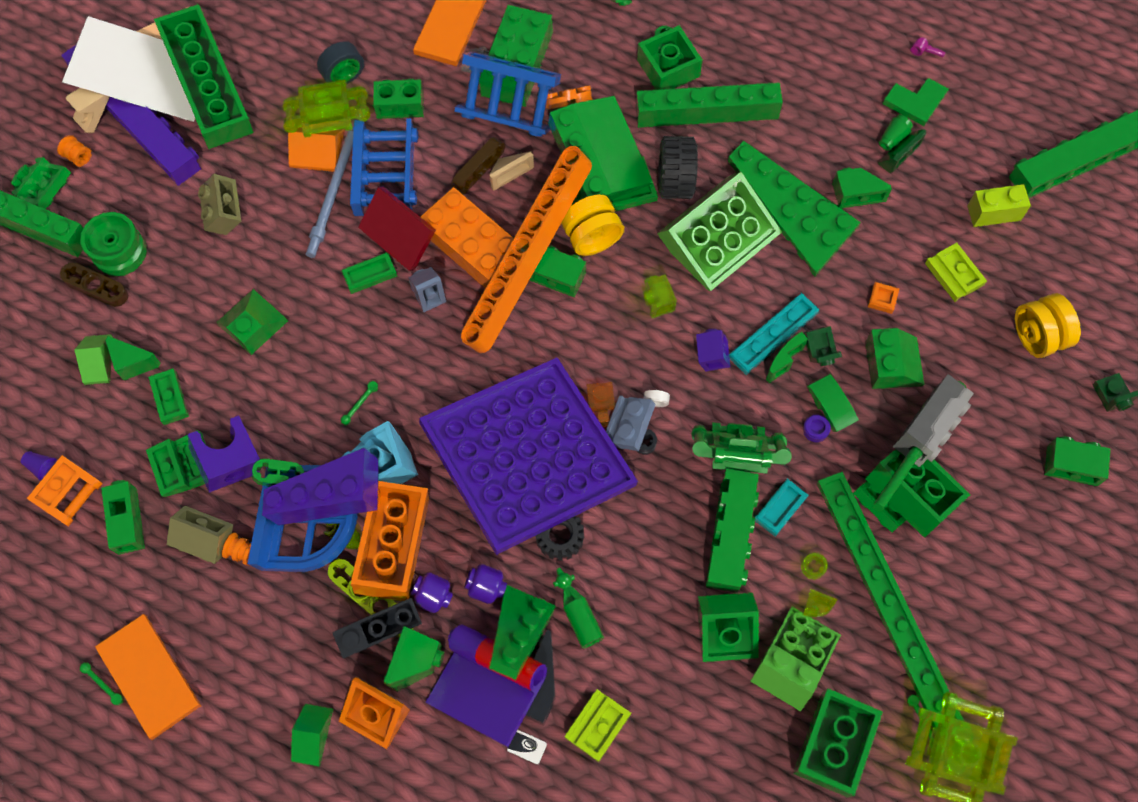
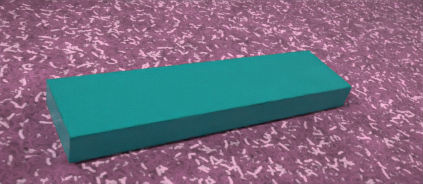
[729,293,820,375]

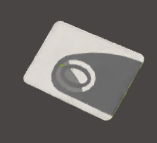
[507,730,547,764]

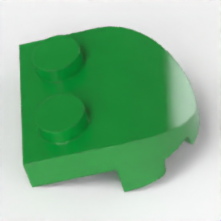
[11,157,71,209]

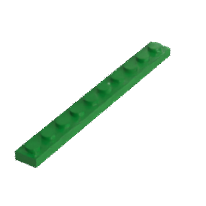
[817,472,967,740]

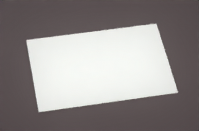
[62,16,195,122]

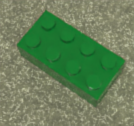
[479,5,553,107]

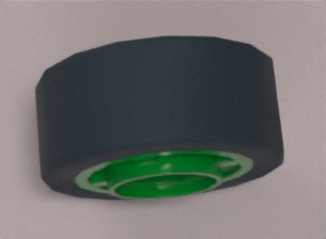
[317,42,364,87]

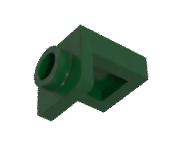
[803,326,842,366]

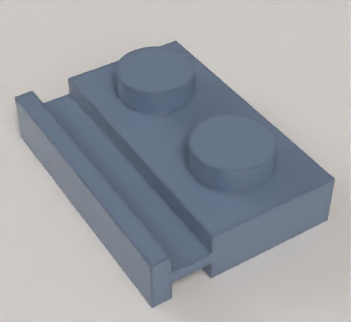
[606,396,656,451]

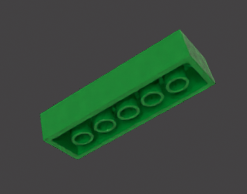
[154,4,254,149]

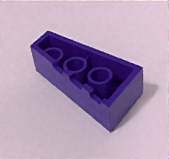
[262,448,378,525]

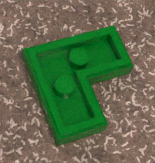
[883,78,949,126]

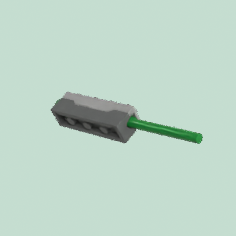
[873,374,974,513]

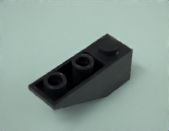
[332,598,422,658]
[525,630,556,726]

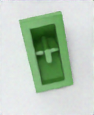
[74,334,113,385]

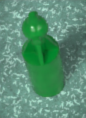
[553,568,604,649]

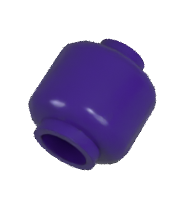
[464,564,507,604]
[410,572,453,613]

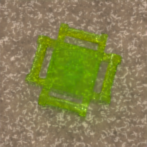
[283,80,370,138]
[905,691,1018,802]

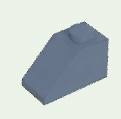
[408,267,446,312]

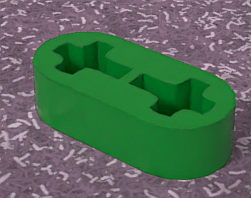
[251,459,304,487]

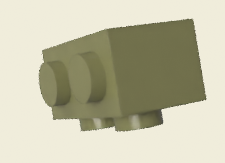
[198,174,241,235]
[167,506,233,564]

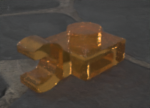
[587,382,615,428]

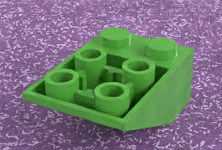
[751,607,841,711]

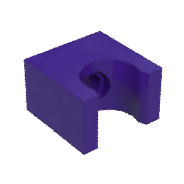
[188,416,260,493]

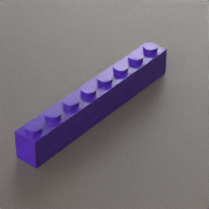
[61,44,201,186]

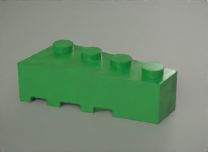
[705,469,759,593]

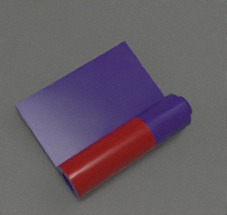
[425,625,547,747]

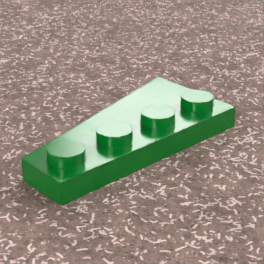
[489,585,556,680]

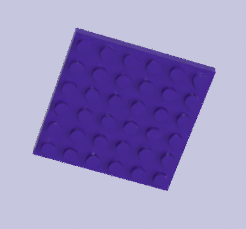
[419,358,638,555]

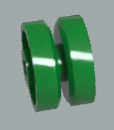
[80,212,147,276]

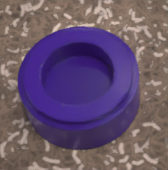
[803,415,831,442]

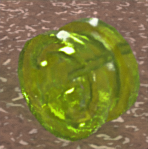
[801,553,828,580]

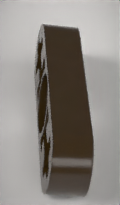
[451,137,505,195]
[60,263,128,307]

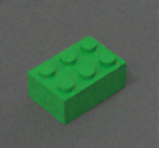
[865,449,970,538]
[793,688,883,798]

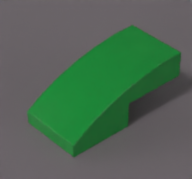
[766,331,808,383]
[807,374,859,432]

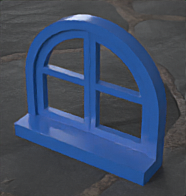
[247,465,358,572]

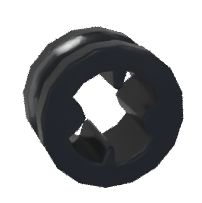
[637,429,657,455]

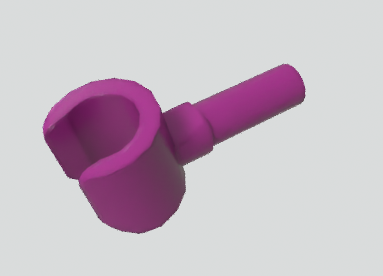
[910,37,945,57]

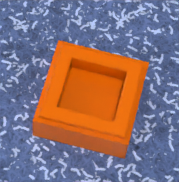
[868,282,899,314]

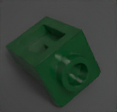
[1092,373,1138,412]

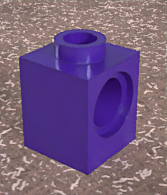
[696,329,730,372]

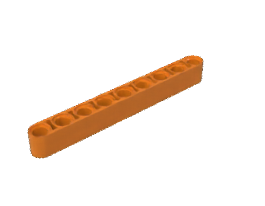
[461,146,592,353]

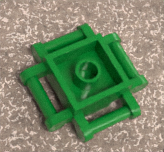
[691,422,792,474]

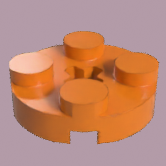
[546,85,593,109]

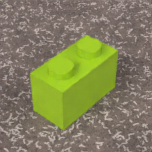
[967,184,1031,227]

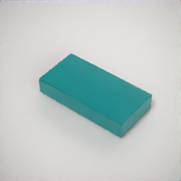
[755,479,809,537]

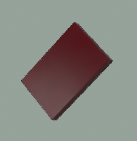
[358,187,436,271]

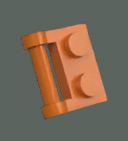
[27,455,103,527]

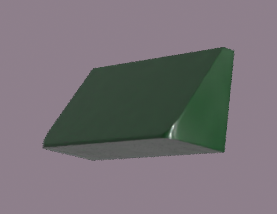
[878,129,927,173]

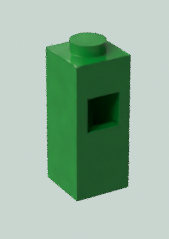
[101,480,145,555]

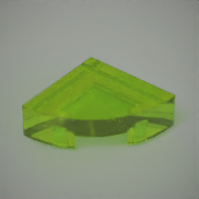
[803,589,837,617]

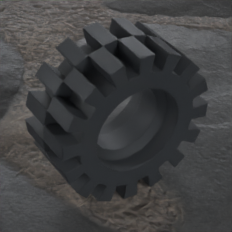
[536,516,584,561]

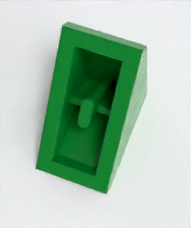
[105,336,161,380]
[291,704,334,767]

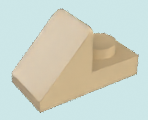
[66,88,110,133]

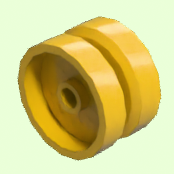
[561,194,624,256]
[1015,293,1081,358]

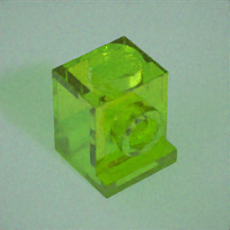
[643,274,677,319]

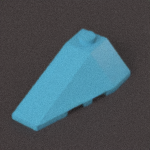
[342,421,418,484]

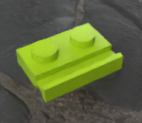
[925,243,987,302]
[565,689,631,762]

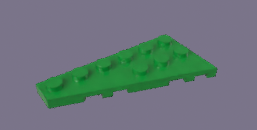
[728,141,861,277]

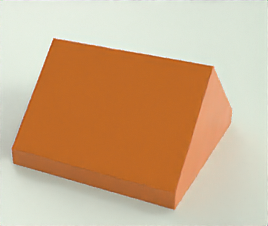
[288,125,345,172]
[339,677,410,749]

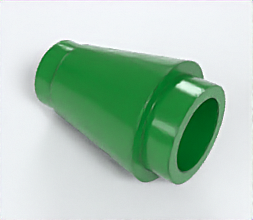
[879,115,913,151]

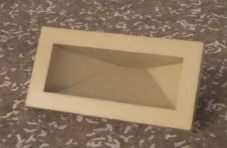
[489,151,534,191]

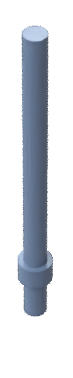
[306,130,353,258]

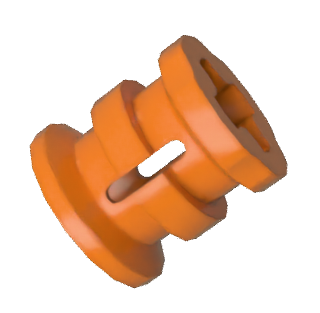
[57,135,92,167]
[222,532,251,566]

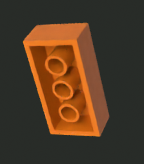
[421,187,514,289]
[351,481,429,601]

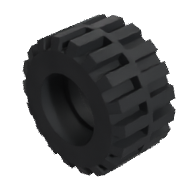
[658,136,698,199]

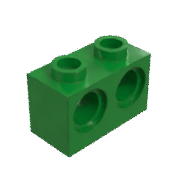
[373,79,424,119]

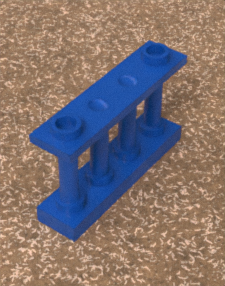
[454,51,561,137]
[350,118,418,216]

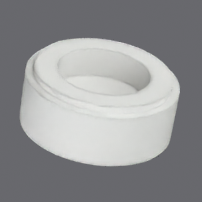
[643,390,670,407]

